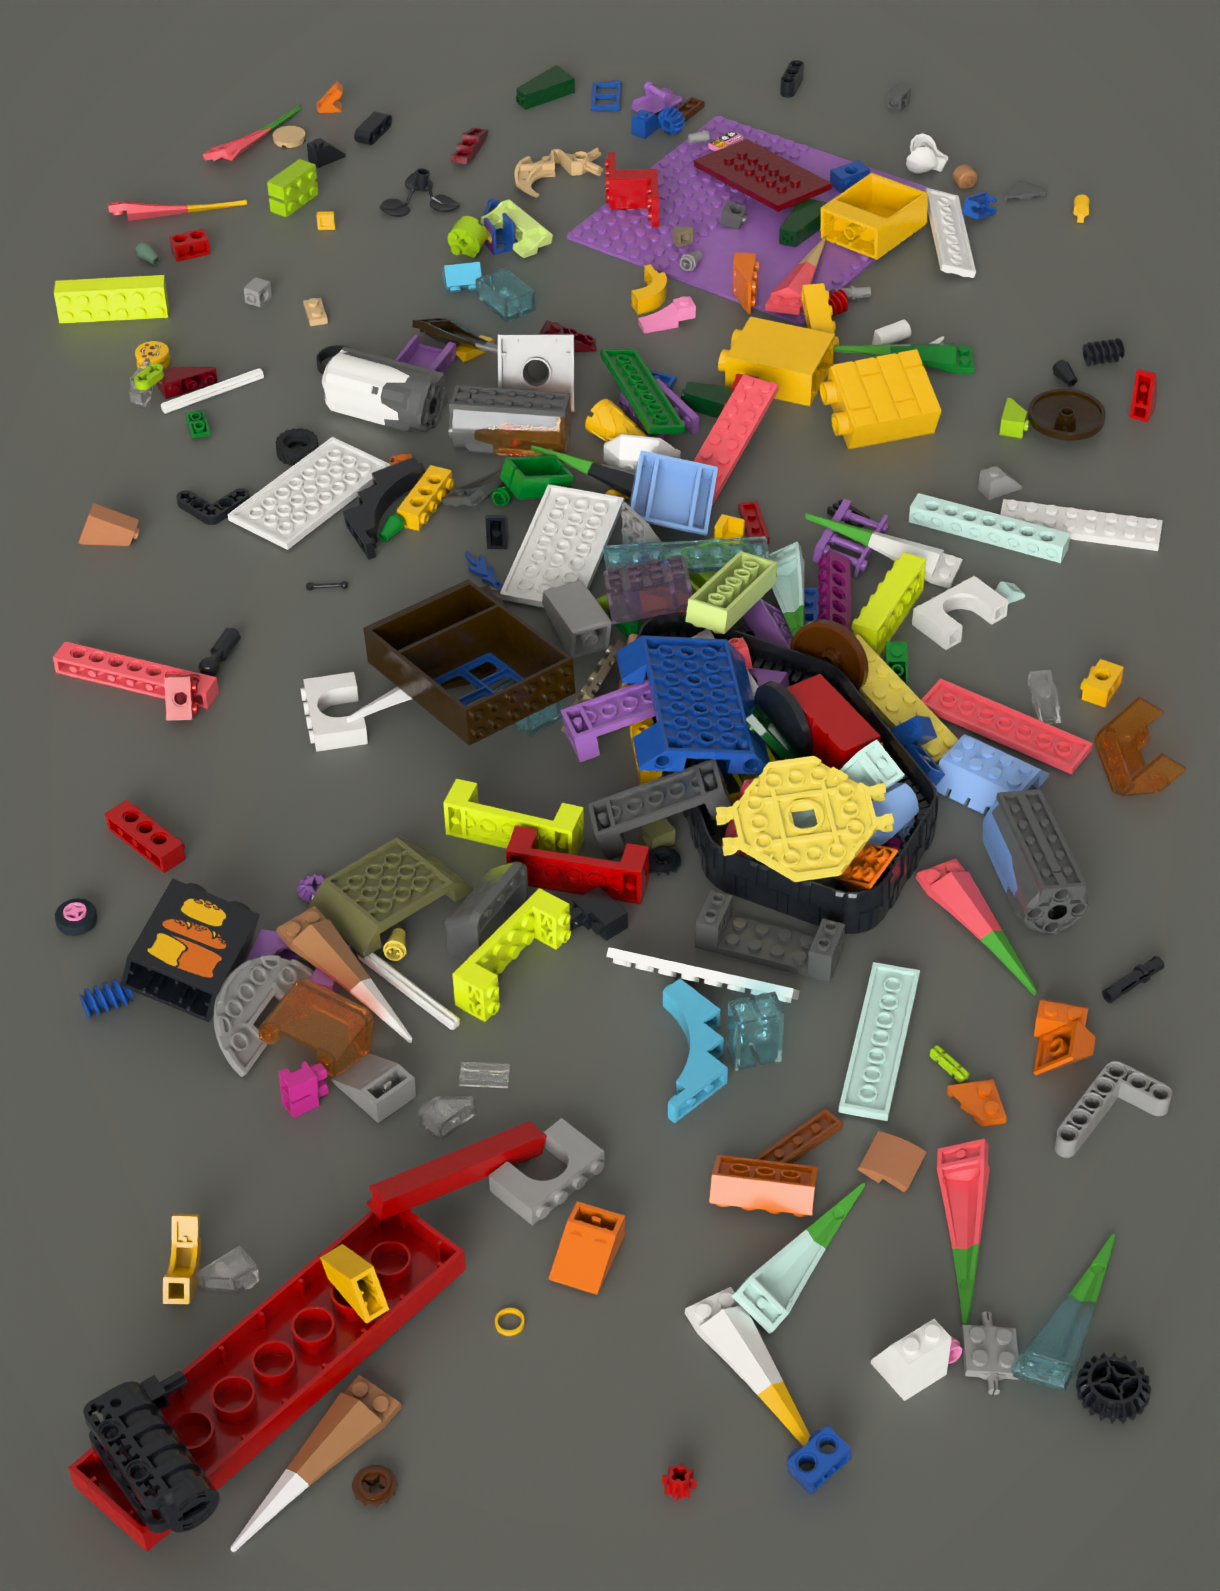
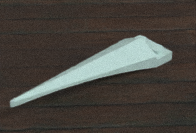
[746,739,904,860]

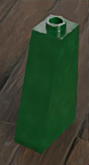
[516,65,575,110]
[779,199,827,247]
[681,382,732,418]

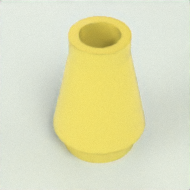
[383,928,406,961]

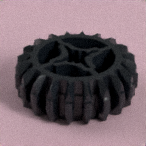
[1076,1352,1151,1424]

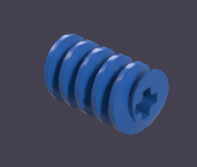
[79,976,133,1019]

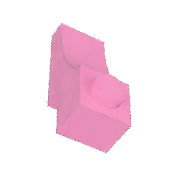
[638,296,696,334]

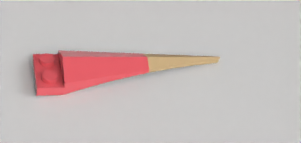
[765,237,826,315]

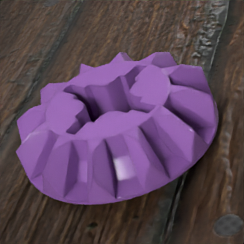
[297,873,326,903]

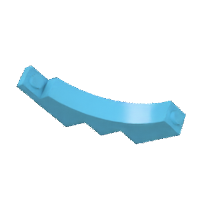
[663,979,728,1123]

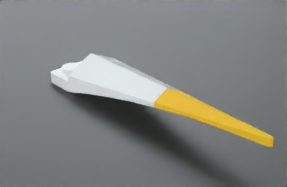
[685,1287,810,1446]

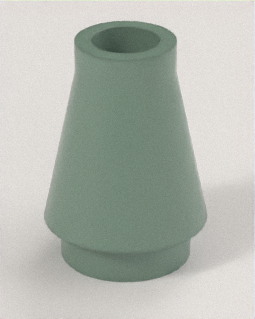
[135,242,161,266]

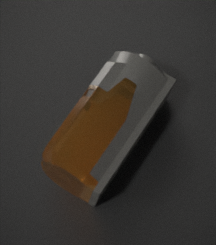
[449,385,571,457]

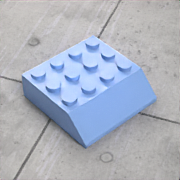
[629,450,718,536]

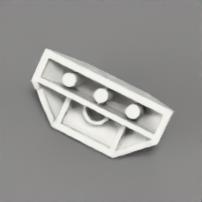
[604,434,681,473]

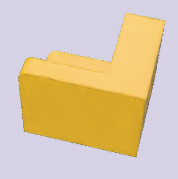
[714,514,745,547]

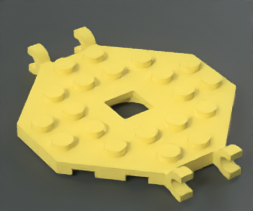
[716,756,894,882]

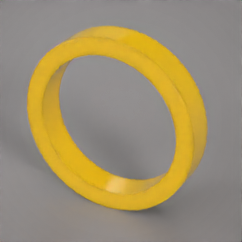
[495,1308,525,1336]

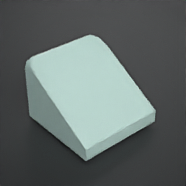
[995,581,1026,604]

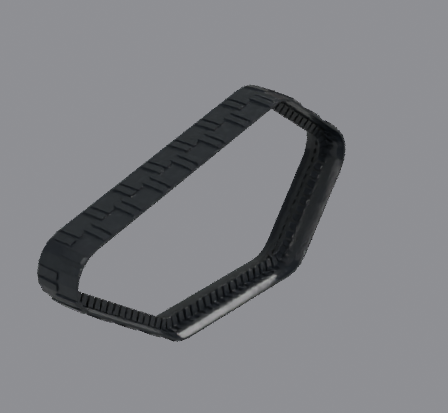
[636,612,938,934]

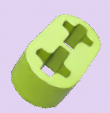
[134,363,164,390]

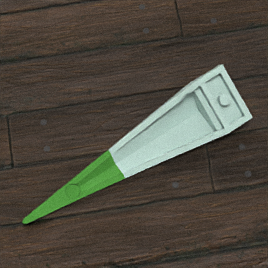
[762,541,805,637]
[732,1183,865,1334]

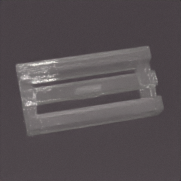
[459,1062,510,1088]

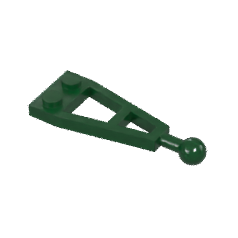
[746,704,801,760]

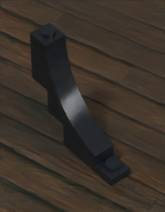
[343,457,425,560]

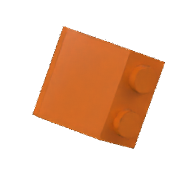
[1034,998,1089,1038]

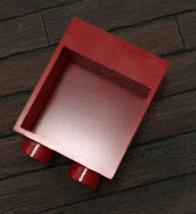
[786,674,881,770]

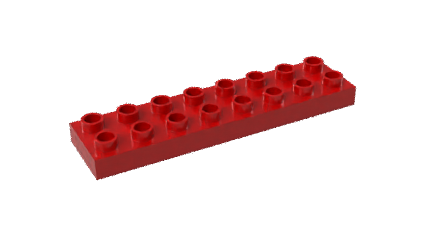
[68,1210,466,1552]

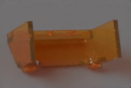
[1095,696,1187,796]

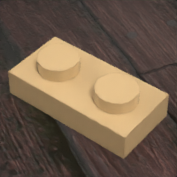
[303,298,328,326]

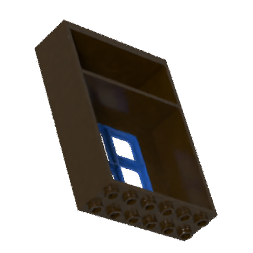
[363,579,576,746]

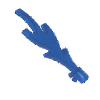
[465,551,504,592]

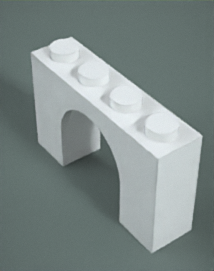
[912,576,1008,650]
[300,672,368,752]

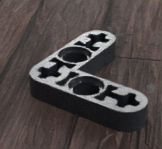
[176,488,250,525]

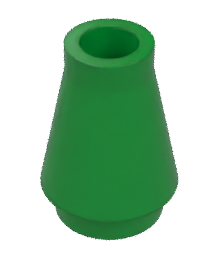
[492,485,514,506]
[378,514,405,543]

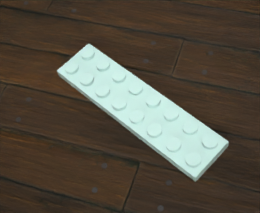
[839,962,920,1121]

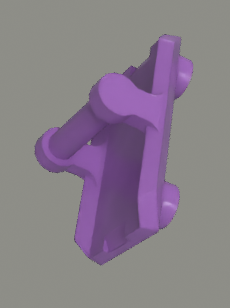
[631,81,684,114]

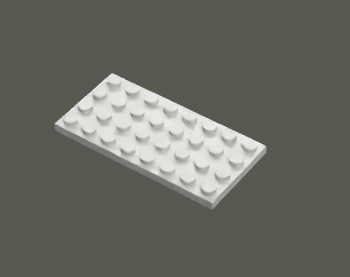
[228,437,391,550]
[500,484,624,608]

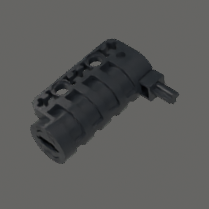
[83,1371,220,1533]

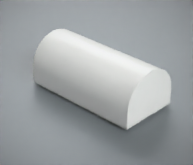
[872,319,911,345]

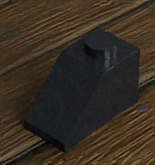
[307,138,346,168]
[485,515,509,549]

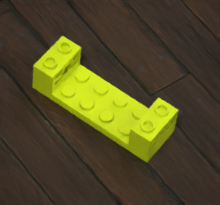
[443,779,585,855]
[453,888,571,1022]

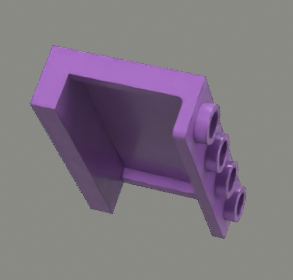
[395,334,457,374]

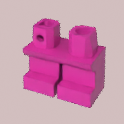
[279,1061,329,1119]

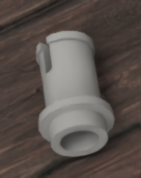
[688,129,710,144]

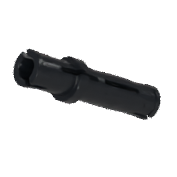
[1102,956,1164,1003]

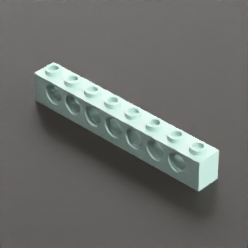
[909,493,1070,563]

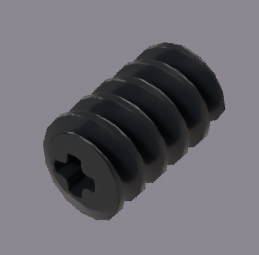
[1083,338,1125,366]

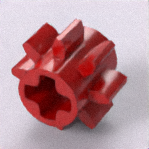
[662,1463,697,1501]

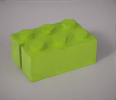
[267,159,319,218]

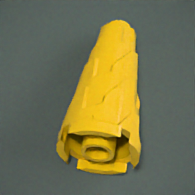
[585,398,647,442]

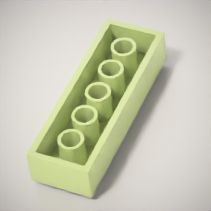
[685,551,778,634]

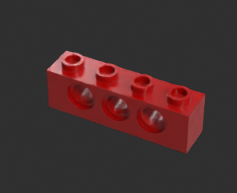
[105,800,185,873]

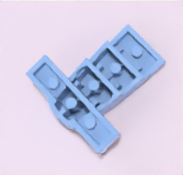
[867,782,919,846]

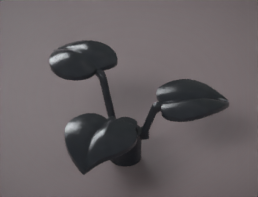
[379,168,460,217]

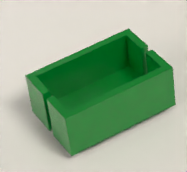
[500,455,574,500]

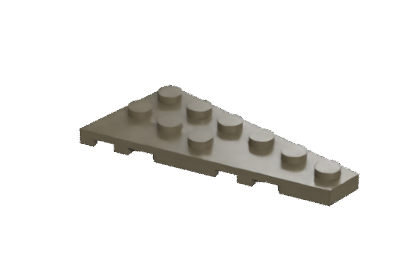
[561,639,626,733]

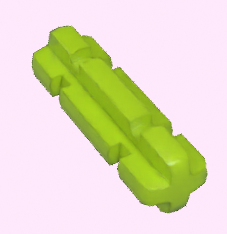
[929,1045,970,1084]

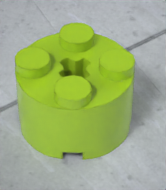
[447,216,488,258]

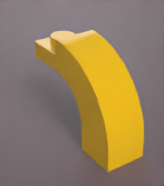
[631,264,667,315]
[163,1214,201,1304]

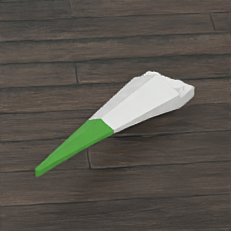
[805,513,963,589]

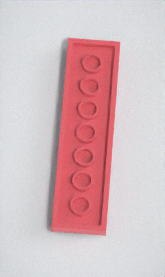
[693,374,779,505]
[921,678,1093,775]

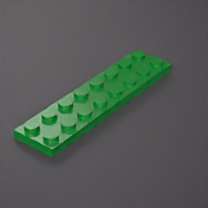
[600,349,686,435]

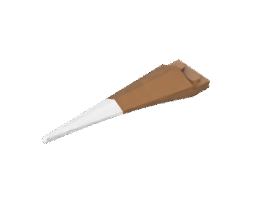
[276,906,412,1043]
[231,1375,402,1552]

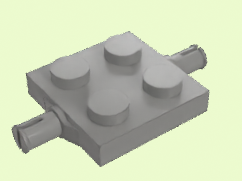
[961,1311,1021,1395]

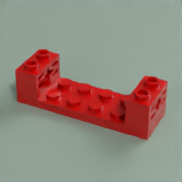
[506,826,649,904]

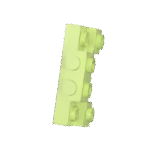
[480,199,553,258]

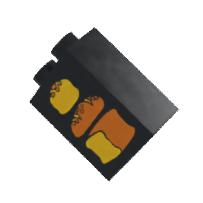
[121,878,260,1022]

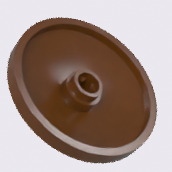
[790,619,869,691]

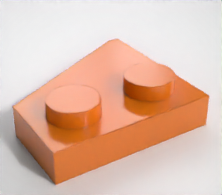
[946,1079,1007,1127]

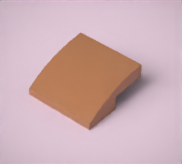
[857,1131,926,1192]

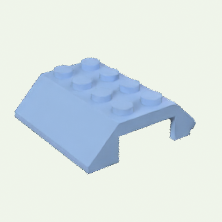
[936,734,1050,815]

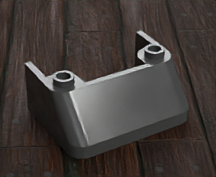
[445,861,528,961]

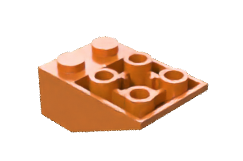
[732,252,759,314]
[835,843,898,892]
[549,1201,626,1295]

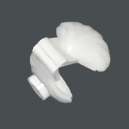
[906,134,948,174]

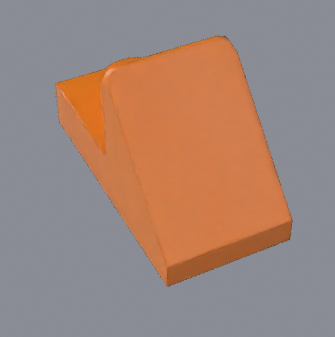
[316,81,343,113]

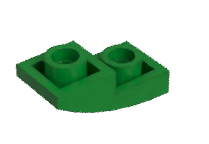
[185,410,211,439]

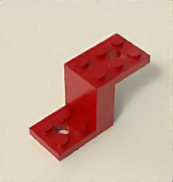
[605,152,659,227]

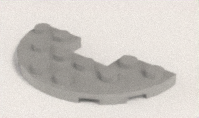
[214,955,314,1077]

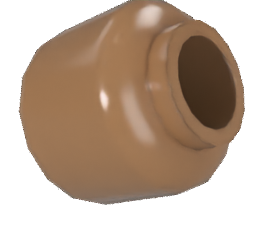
[952,164,978,189]

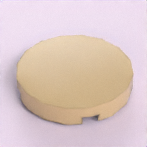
[272,126,306,148]

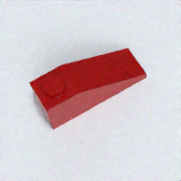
[1129,369,1157,422]

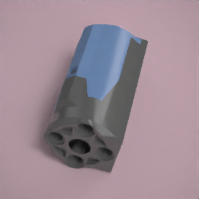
[983,789,1089,936]

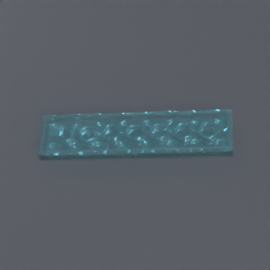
[603,536,770,578]

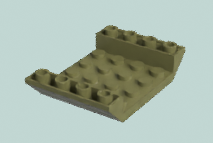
[308,837,473,958]

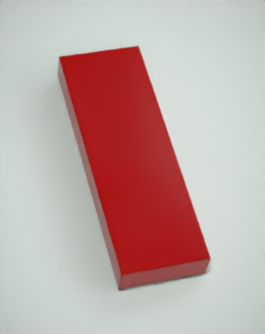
[738,501,770,546]

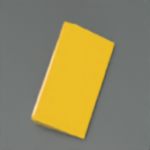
[456,335,494,363]

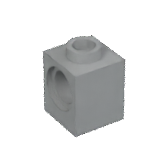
[244,277,272,307]

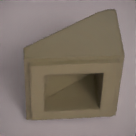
[672,226,694,248]

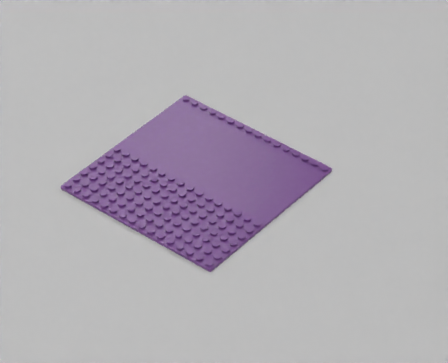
[567,116,939,326]

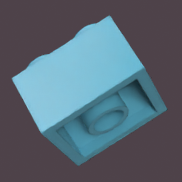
[442,262,482,293]

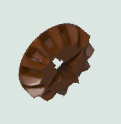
[352,1465,397,1507]

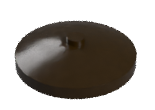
[1028,389,1106,441]

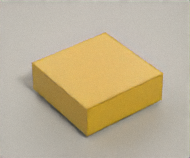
[316,211,336,230]

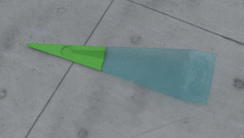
[1012,1234,1116,1392]

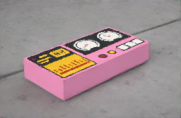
[708,131,743,151]

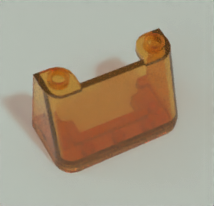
[259,978,373,1078]

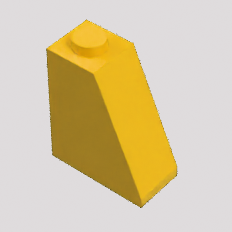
[320,1244,389,1323]

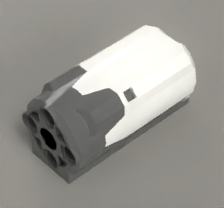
[322,347,448,432]

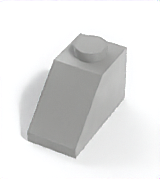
[978,466,1022,500]

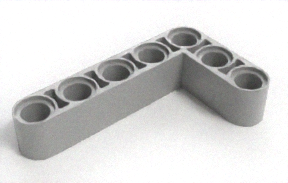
[1054,1061,1172,1158]

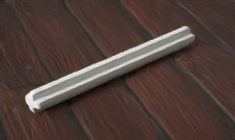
[161,368,264,414]
[358,953,460,1030]

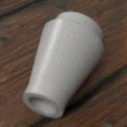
[680,250,702,271]

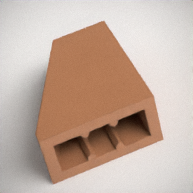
[78,503,140,546]

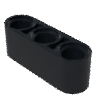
[780,60,804,98]
[354,111,392,145]

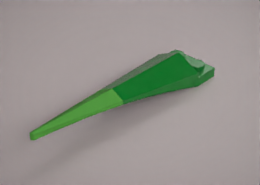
[834,343,975,374]

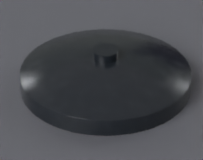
[754,681,813,759]

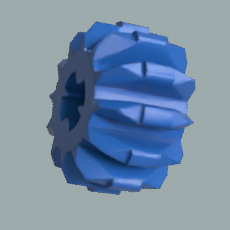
[657,106,686,136]

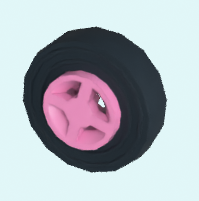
[55,898,97,936]

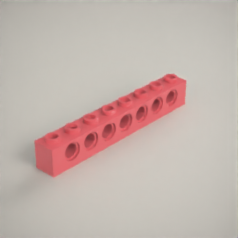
[53,641,219,709]

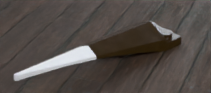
[347,662,497,722]

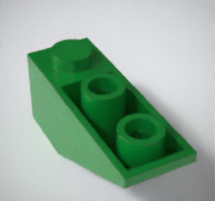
[884,642,908,686]

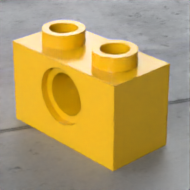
[1080,659,1124,708]

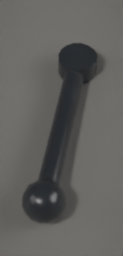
[306,581,348,591]

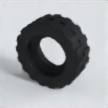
[275,428,319,466]

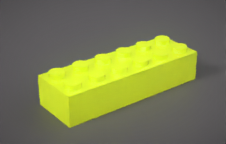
[54,275,169,323]
[851,552,926,656]

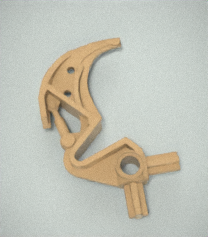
[514,148,603,198]

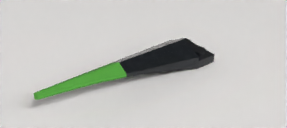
[531,445,635,499]

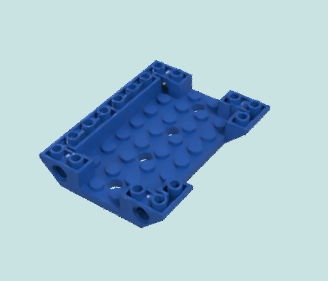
[616,636,770,775]

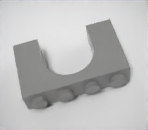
[489,1118,605,1226]

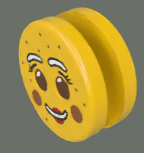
[135,341,171,371]

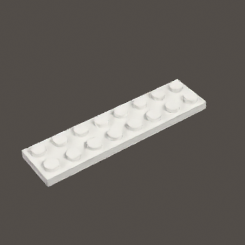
[925,188,976,278]
[1000,499,1163,551]
[607,947,800,1003]

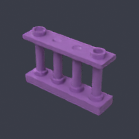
[619,378,699,440]
[812,499,889,578]

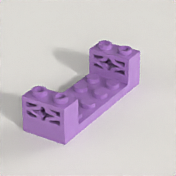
[560,679,701,762]

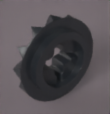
[649,847,681,876]

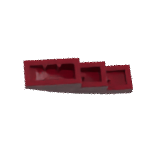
[451,128,489,164]

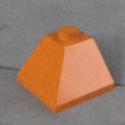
[1033,1020,1096,1075]

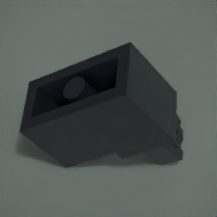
[570,886,628,941]

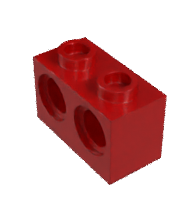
[169,229,210,262]

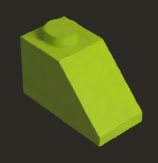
[999,397,1029,438]

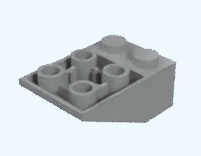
[621,502,665,567]
[331,1053,416,1123]

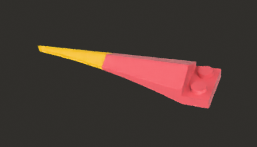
[107,200,248,221]

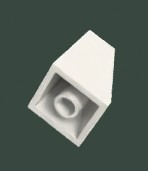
[871,1319,952,1401]

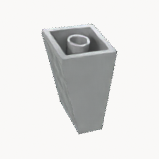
[542,580,612,658]

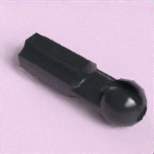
[198,627,241,677]

